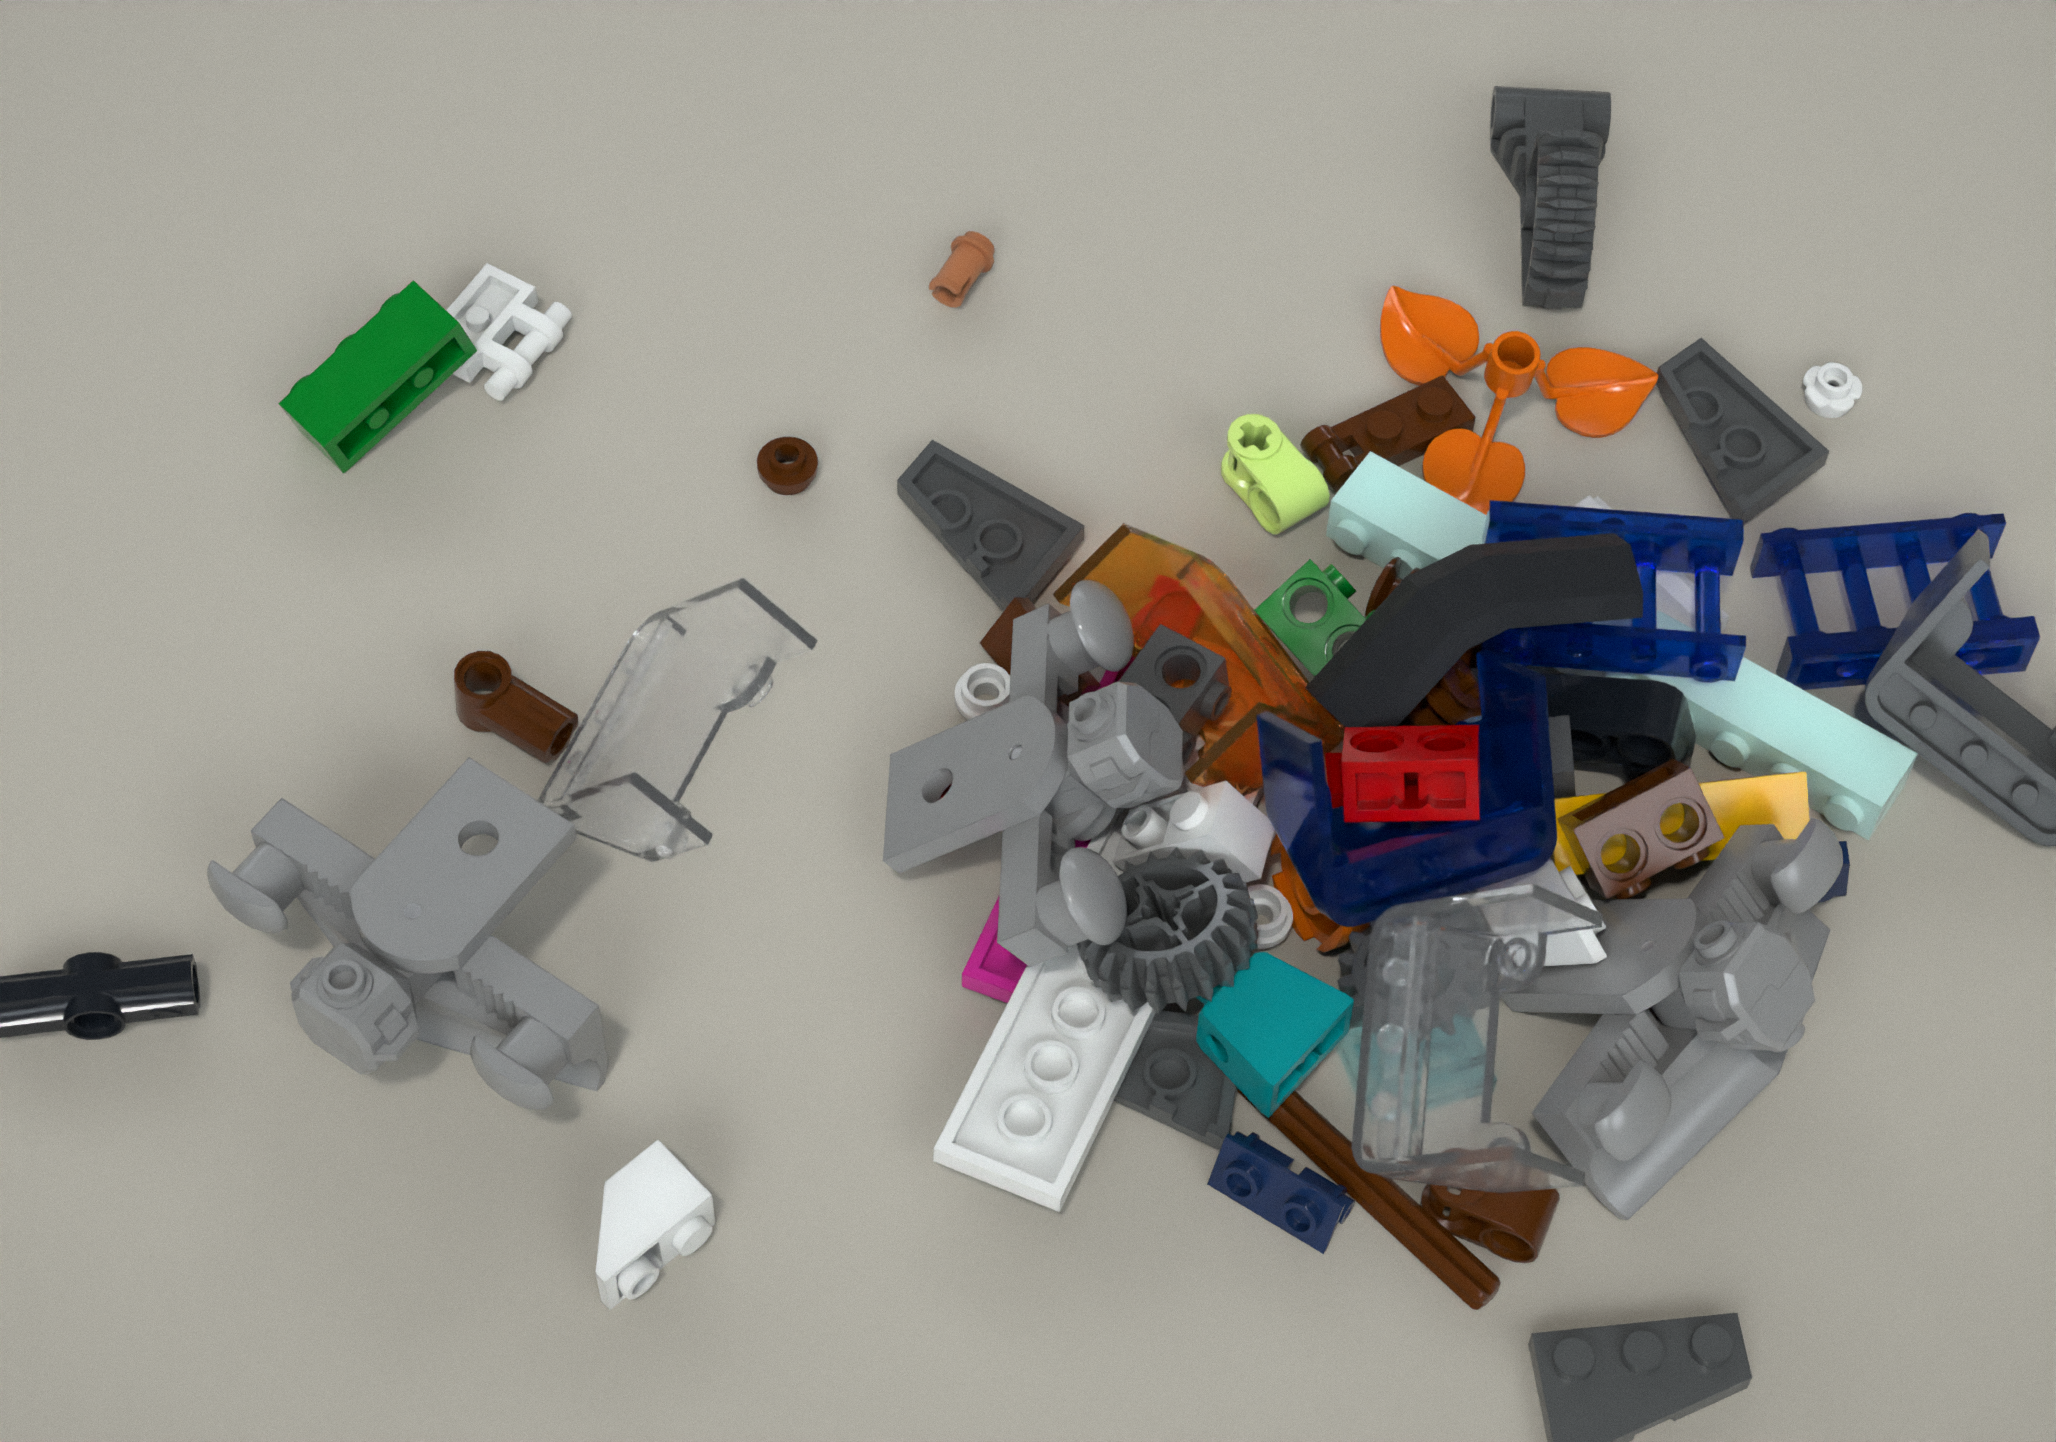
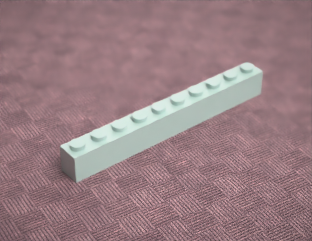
[1326,451,1918,840]

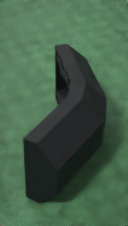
[1305,533,1643,727]

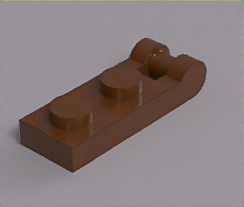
[1300,375,1476,493]

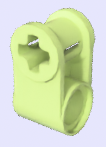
[1221,414,1330,534]

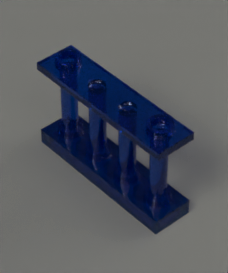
[1480,500,1746,683]
[1750,513,2040,690]

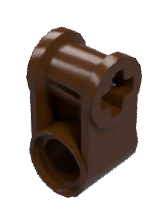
[1420,1148,1560,1263]

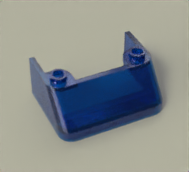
[1256,650,1557,927]

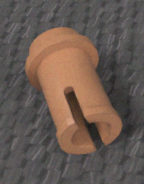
[928,231,995,307]

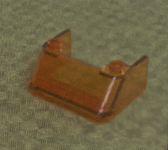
[1053,523,1345,797]

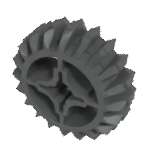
[1077,847,1258,1015]

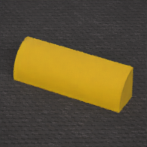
[1539,771,1810,875]

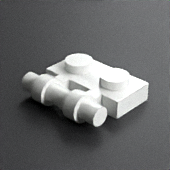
[446,263,572,401]

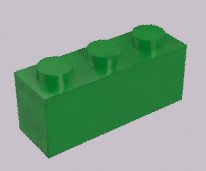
[278,280,477,474]

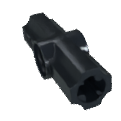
[0,952,200,1040]

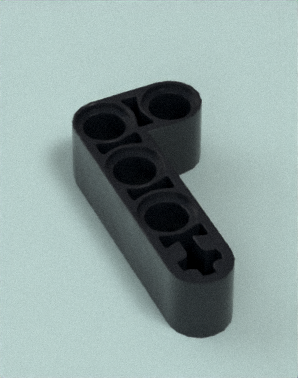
[1470,668,1696,783]

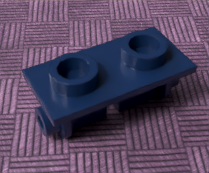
[1207,1131,1355,1254]

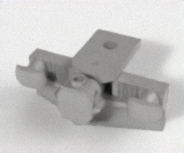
[207,757,609,1109]
[1498,818,1843,1220]

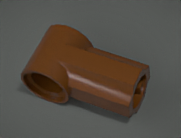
[454,651,578,764]

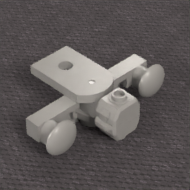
[883,580,1185,967]

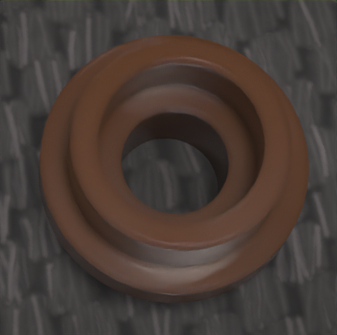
[757,437,818,495]

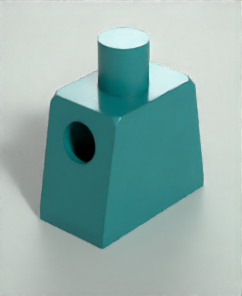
[1195,952,1354,1118]

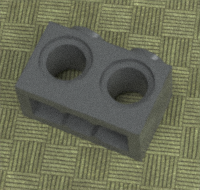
[1118,624,1232,766]

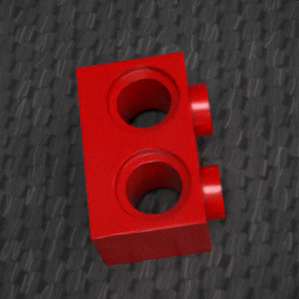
[1341,725,1481,822]

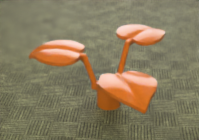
[1380,285,1658,518]

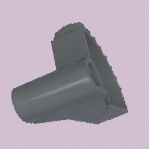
[1490,86,1611,310]

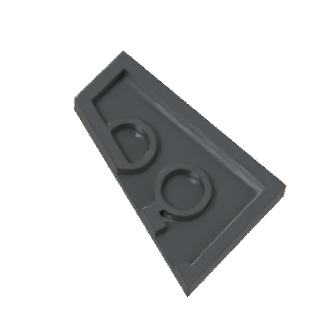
[1656,338,1829,527]
[897,440,1085,612]
[1114,1010,1236,1150]
[1528,1313,1752,1442]

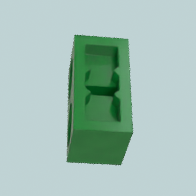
[1254,559,1375,677]

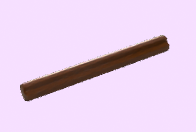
[1236,1087,1501,1310]

